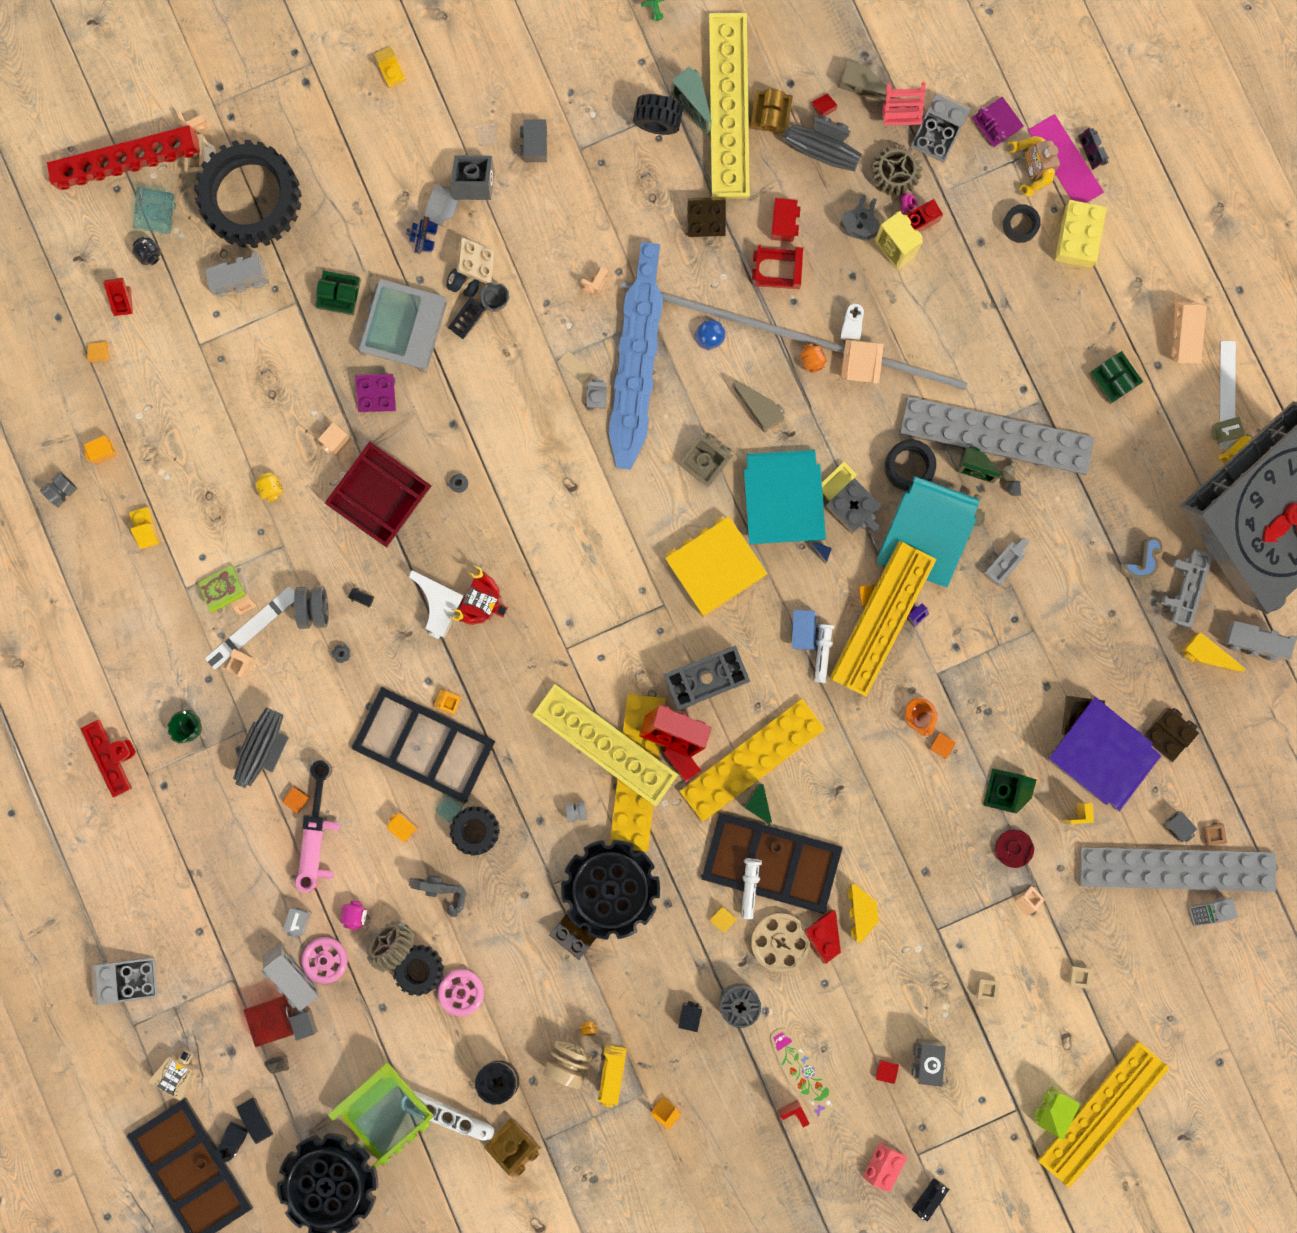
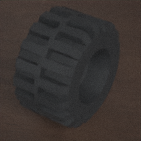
[633,94,683,135]
[449,806,500,856]
[392,944,444,996]

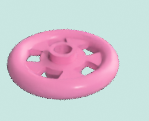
[301,937,348,984]
[437,969,484,1016]

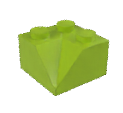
[1034,1087,1081,1140]

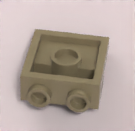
[678,432,733,487]

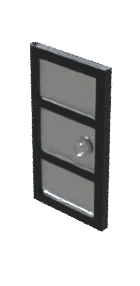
[352,687,496,804]

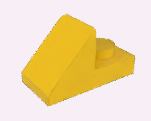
[374,46,406,88]
[129,507,159,549]

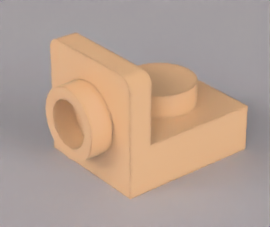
[581,267,609,295]

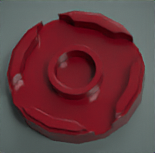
[995,829,1035,868]

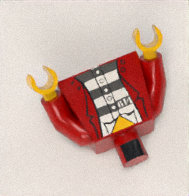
[449,565,508,625]

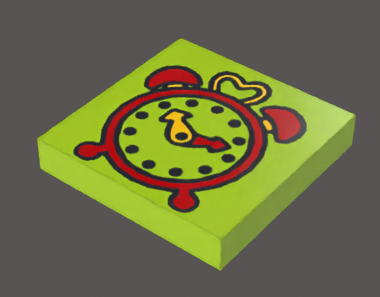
[198,565,245,613]

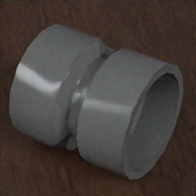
[40,471,78,508]

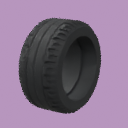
[885,439,937,491]

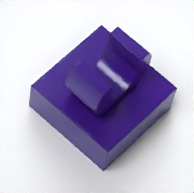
[908,603,929,627]

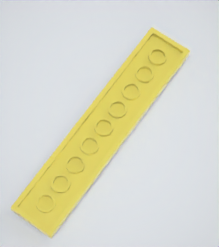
[709,13,750,199]

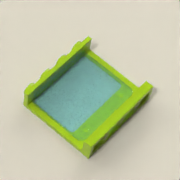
[328,1062,434,1167]

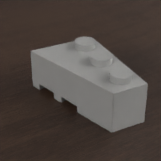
[205,251,269,297]
[1223,621,1297,663]
[262,941,319,1011]

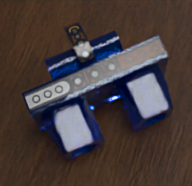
[405,216,438,254]

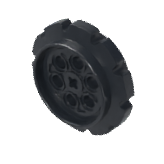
[561,839,660,940]
[277,1133,378,1233]

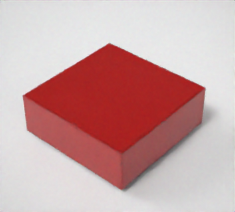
[875,1060,899,1084]

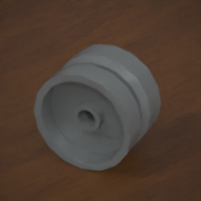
[294,586,329,629]

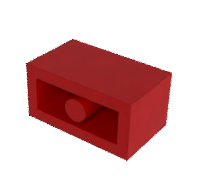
[771,198,801,242]

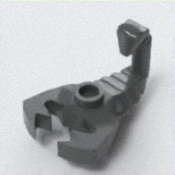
[408,875,466,917]

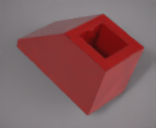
[906,199,943,232]

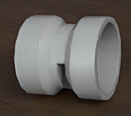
[565,801,587,823]

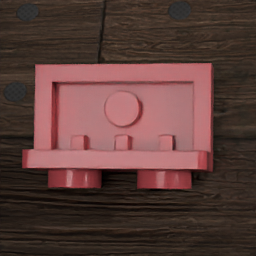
[863,1143,907,1192]

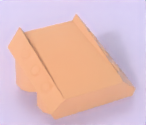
[841,340,884,383]

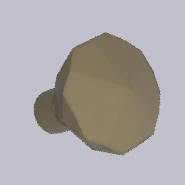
[999,460,1017,482]

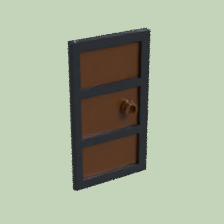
[701,813,843,914]
[125,1098,254,1233]

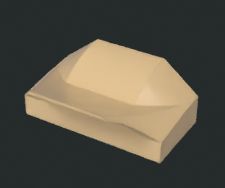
[184,134,216,174]

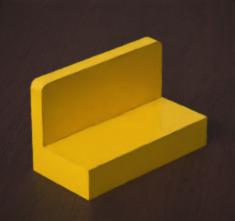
[1062,802,1094,824]

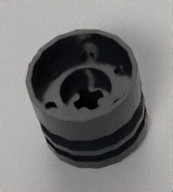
[475,1060,520,1105]

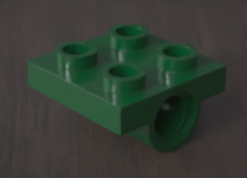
[316,271,361,316]
[1089,351,1143,404]

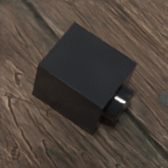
[678,1000,702,1032]

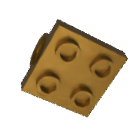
[750,88,793,134]

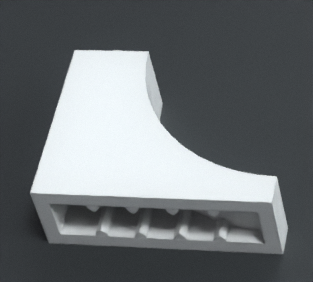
[409,571,465,639]

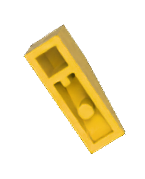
[1181,632,1245,673]

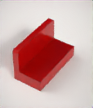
[663,748,701,782]
[777,1100,810,1128]

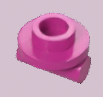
[900,193,917,215]

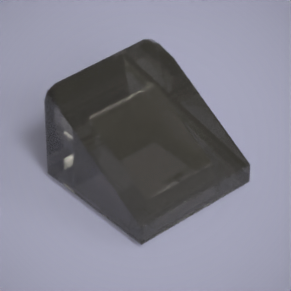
[264,1055,289,1074]

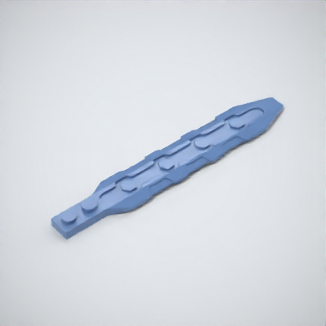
[609,242,663,470]

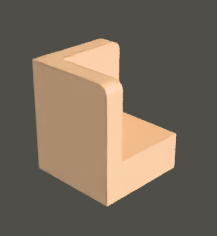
[226,649,253,678]

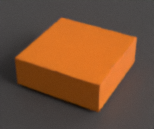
[929,732,956,759]
[282,787,310,814]

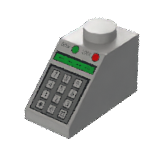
[1188,897,1238,926]

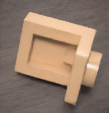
[177,113,209,134]

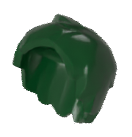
[167,710,202,743]

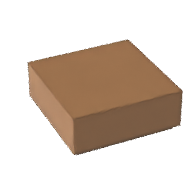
[1203,824,1227,846]

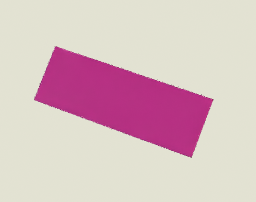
[1028,114,1104,203]

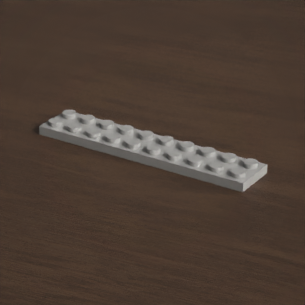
[900,397,1095,475]
[1080,847,1276,892]

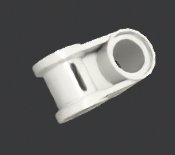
[840,304,864,341]

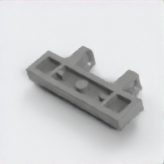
[1161,549,1213,628]

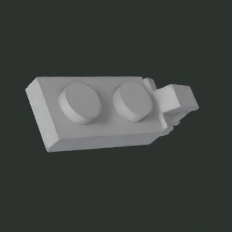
[984,537,1029,586]

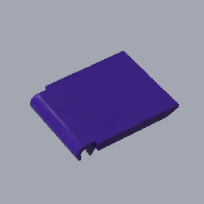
[1048,696,1161,812]

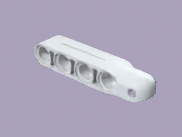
[402,1091,494,1140]

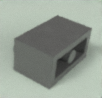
[520,119,547,162]

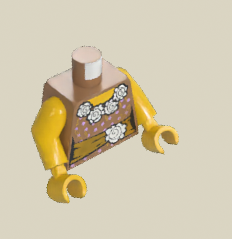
[1007,136,1060,197]

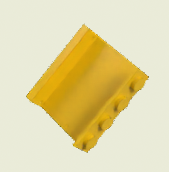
[665,516,768,617]

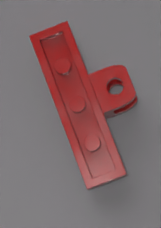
[80,720,136,798]

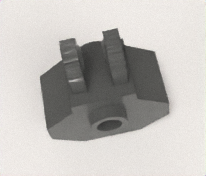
[840,194,880,241]

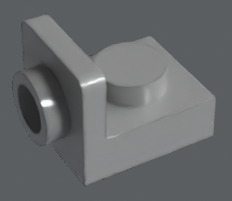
[587,379,607,409]

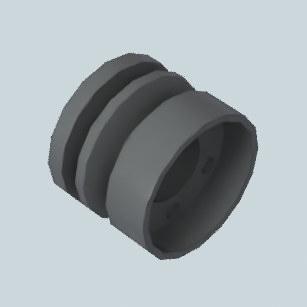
[719,983,761,1028]

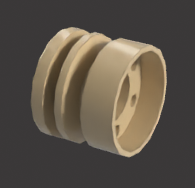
[543,1041,593,1089]

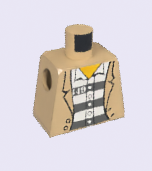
[148,1049,196,1101]

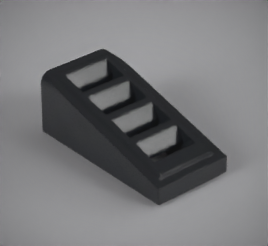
[448,297,486,339]

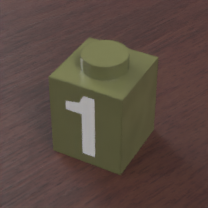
[1211,417,1245,444]

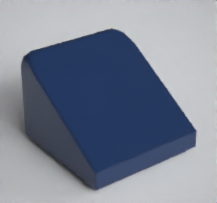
[811,542,832,564]

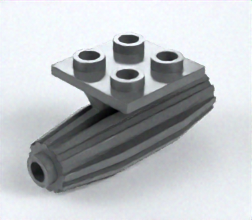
[783,115,862,172]
[233,707,289,788]

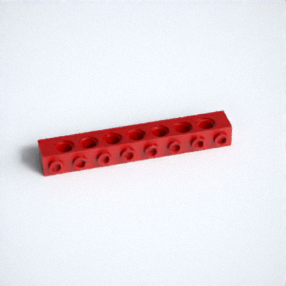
[47,125,200,190]

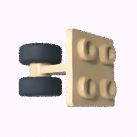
[446,238,494,297]

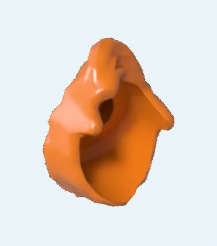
[904,697,937,737]

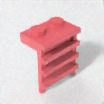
[882,82,926,125]

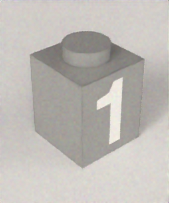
[283,906,312,938]

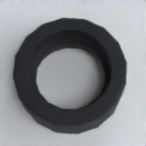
[1003,204,1041,243]

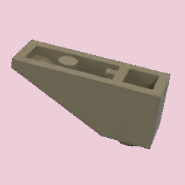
[840,60,896,102]
[732,381,785,433]

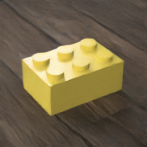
[1055,200,1107,268]
[875,211,923,270]

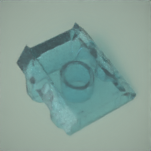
[133,187,176,234]

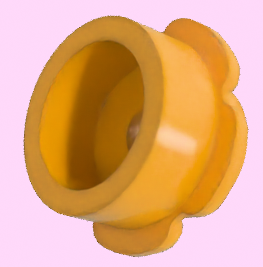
[579,1022,598,1036]

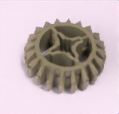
[871,144,923,196]
[366,921,415,972]

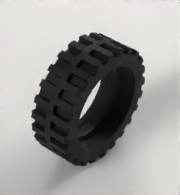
[194,140,302,248]

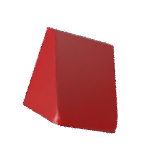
[811,93,837,117]

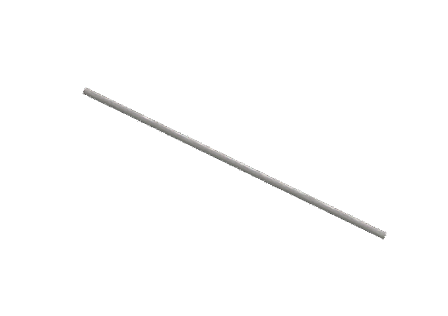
[621,281,967,390]

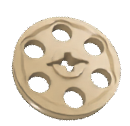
[751,913,810,972]

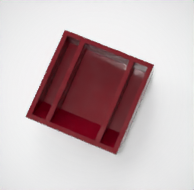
[325,441,432,548]

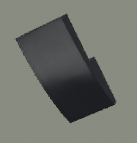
[236,1097,273,1144]

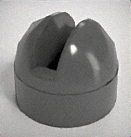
[1007,481,1021,496]

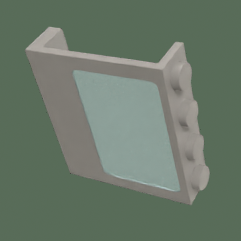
[358,279,448,373]

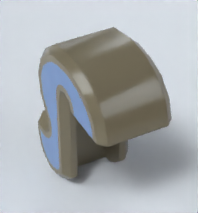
[1120,537,1162,580]

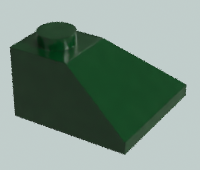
[957,446,1001,483]
[983,768,1037,814]

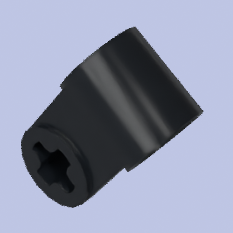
[216,1121,248,1162]

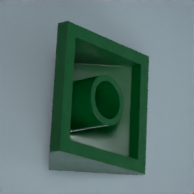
[743,783,772,823]

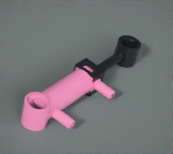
[295,760,340,892]

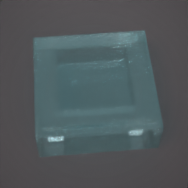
[435,796,463,823]

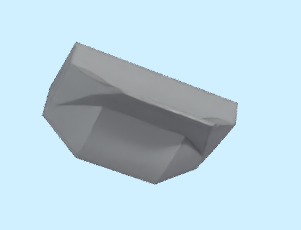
[424,184,459,227]

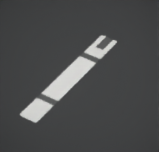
[205,587,295,669]

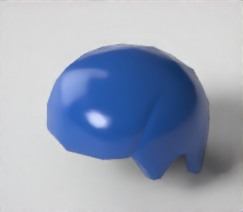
[695,320,725,350]

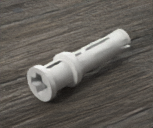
[814,624,835,683]
[741,858,762,919]

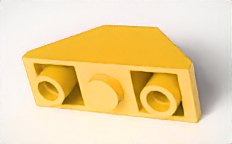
[847,883,879,943]

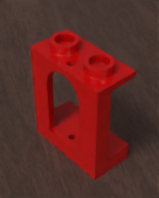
[752,244,804,289]

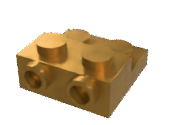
[484,1118,541,1177]

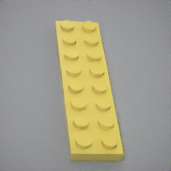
[533,684,679,806]

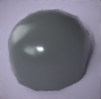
[480,282,509,312]

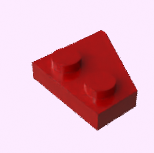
[804,910,841,964]

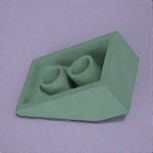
[672,66,712,135]

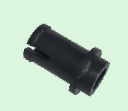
[348,588,374,608]

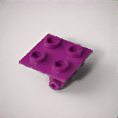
[972,96,1024,148]
[355,374,396,412]

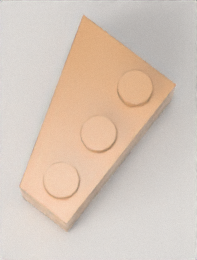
[1171,302,1207,363]

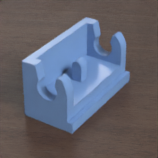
[792,610,817,650]

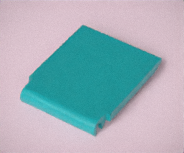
[744,449,826,545]
[876,476,979,587]

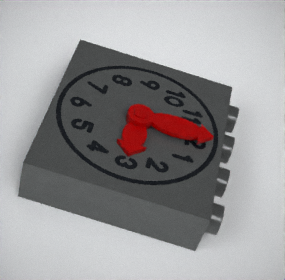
[1180,401,1297,614]

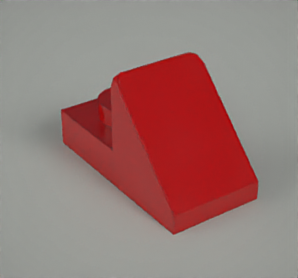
[103,278,133,316]

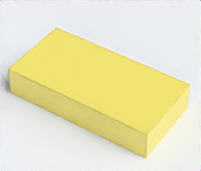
[822,462,857,502]

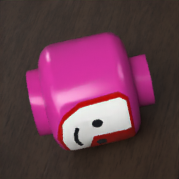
[340,900,367,930]

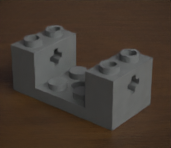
[663,645,750,711]

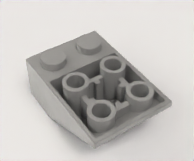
[911,92,971,162]
[91,958,157,1005]

